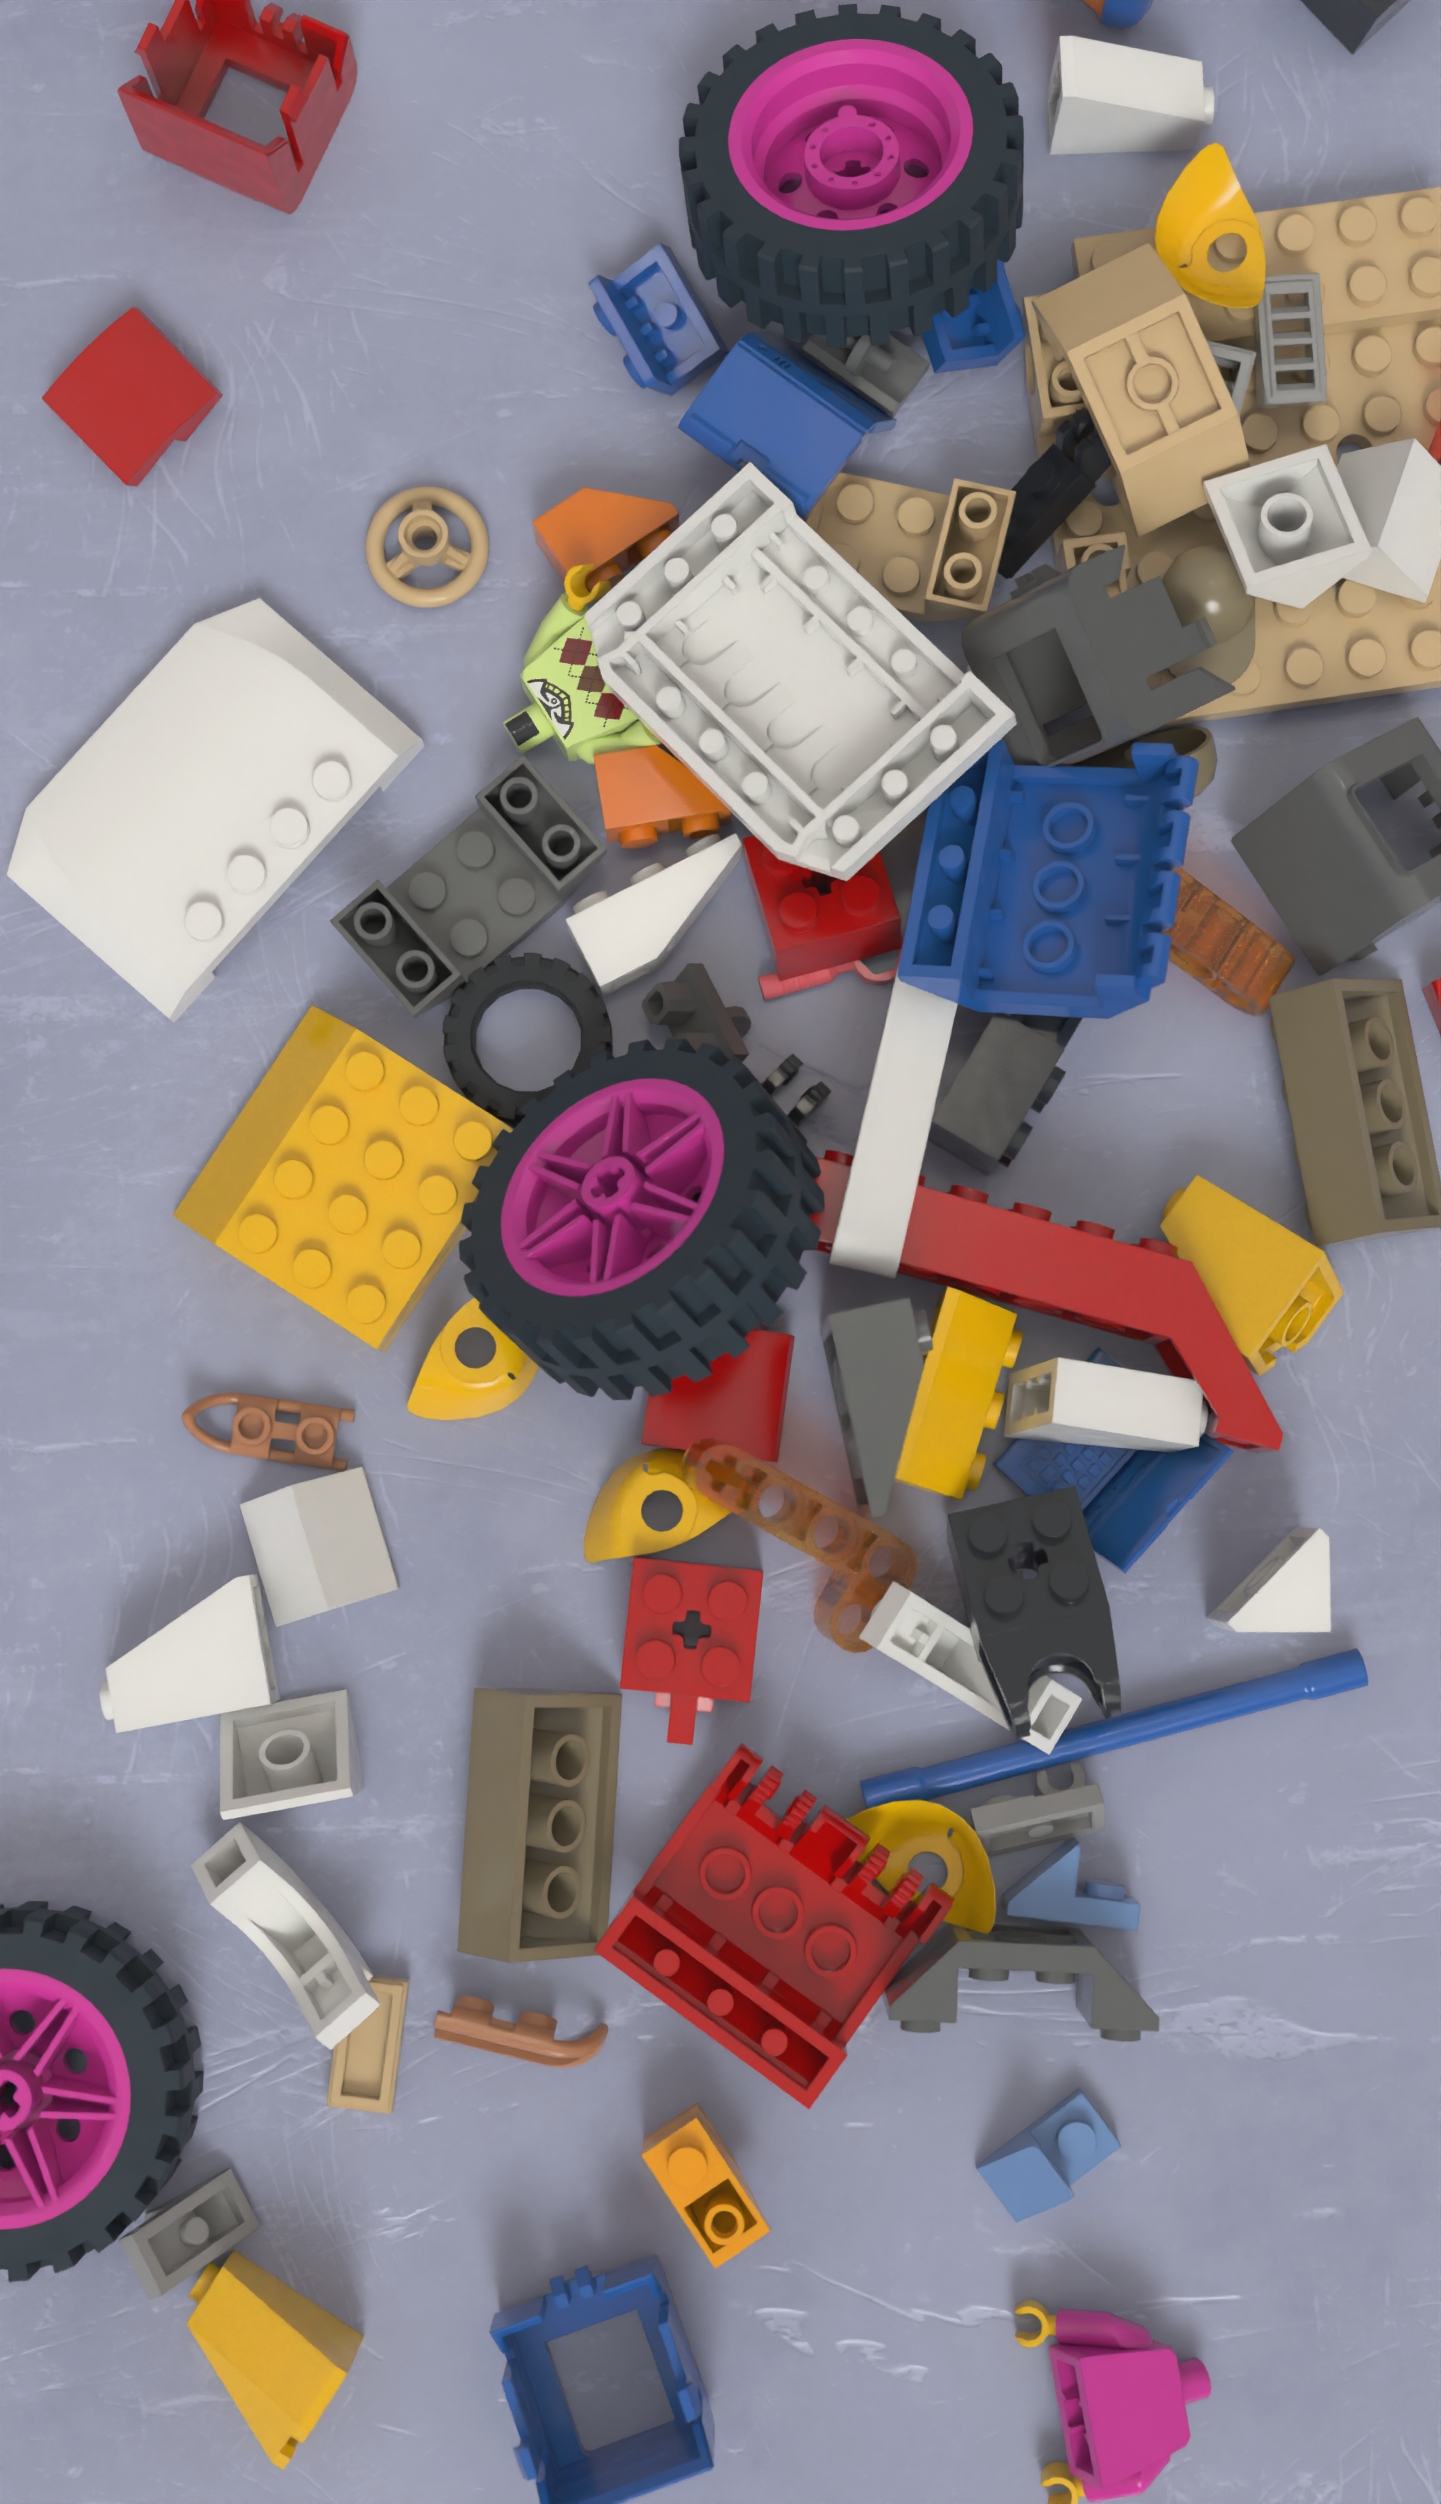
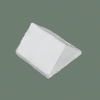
[1337,438,1441,603]
[1203,444,1371,609]
[240,1467,400,1627]
[1206,1527,1331,1632]
[220,1689,365,1820]

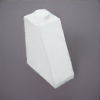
[1046,36,1214,155]
[1004,1357,1208,1453]
[99,1574,280,1733]

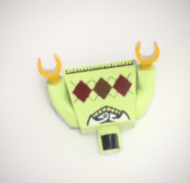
[503,563,662,765]

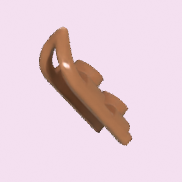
[181,1393,356,1472]
[434,1995,609,2068]

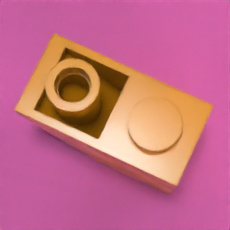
[641,2102,771,2269]

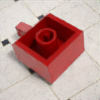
[742,835,901,982]
[620,1556,764,1745]

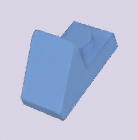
[1001,1838,1141,1931]
[976,2088,1121,2222]

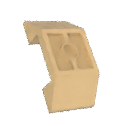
[1031,243,1251,538]
[798,472,1016,623]

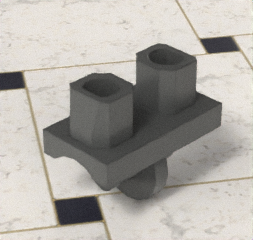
[802,334,930,419]
[641,963,751,1062]

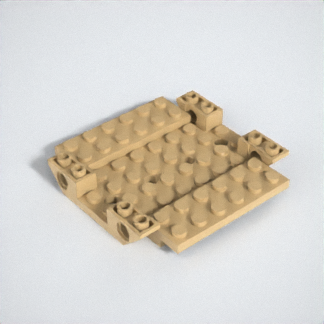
[1023,187,1441,728]

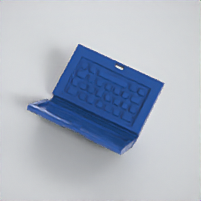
[678,331,897,520]
[993,1347,1234,1574]

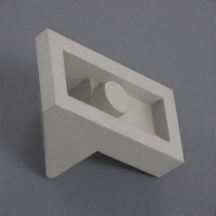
[119,2168,261,2300]

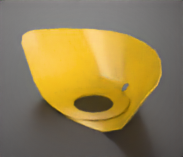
[1154,142,1266,308]
[407,1297,539,1420]
[583,1448,755,1563]
[847,1800,996,1934]

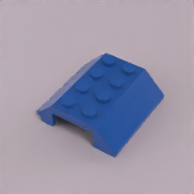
[897,740,1199,1019]

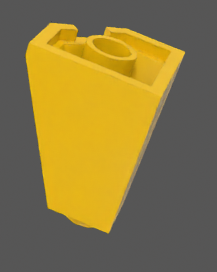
[1160,1175,1344,1376]
[186,2250,364,2470]

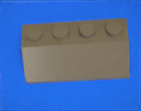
[1268,978,1441,1247]
[457,1688,622,1963]

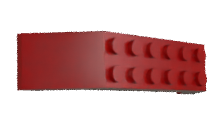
[810,1150,1283,1453]

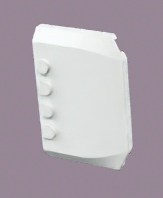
[584,462,1017,881]
[6,598,425,1023]

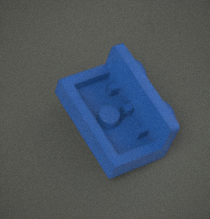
[588,243,729,396]
[922,260,1025,374]

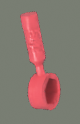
[758,936,904,1001]

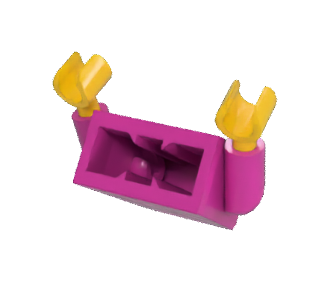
[1014,2299,1211,2504]

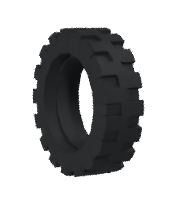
[442,953,613,1125]

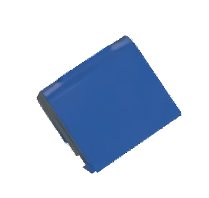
[489,2254,715,2504]

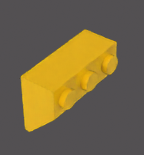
[895,1287,1023,1500]

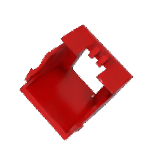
[117,0,357,215]

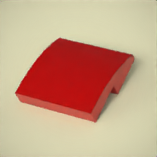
[42,307,223,487]
[641,1329,795,1463]

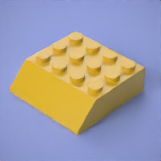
[172,1005,514,1353]

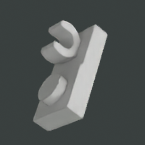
[970,1762,1105,1857]

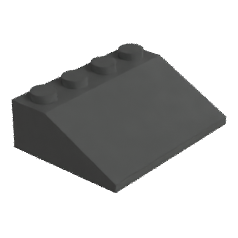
[820,1297,933,1518]

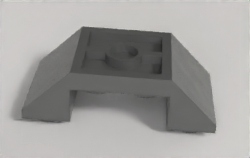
[330,755,608,1018]
[882,1923,1159,2042]

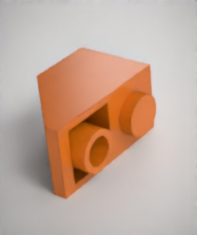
[532,487,680,593]
[593,745,731,849]

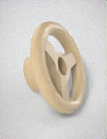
[365,486,489,608]

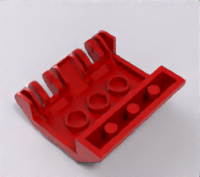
[594,1743,955,2109]

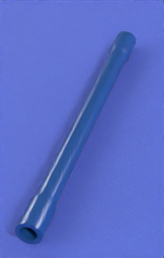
[859,1648,1368,1809]

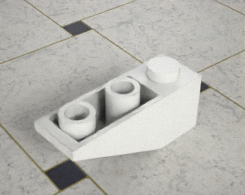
[566,833,742,997]

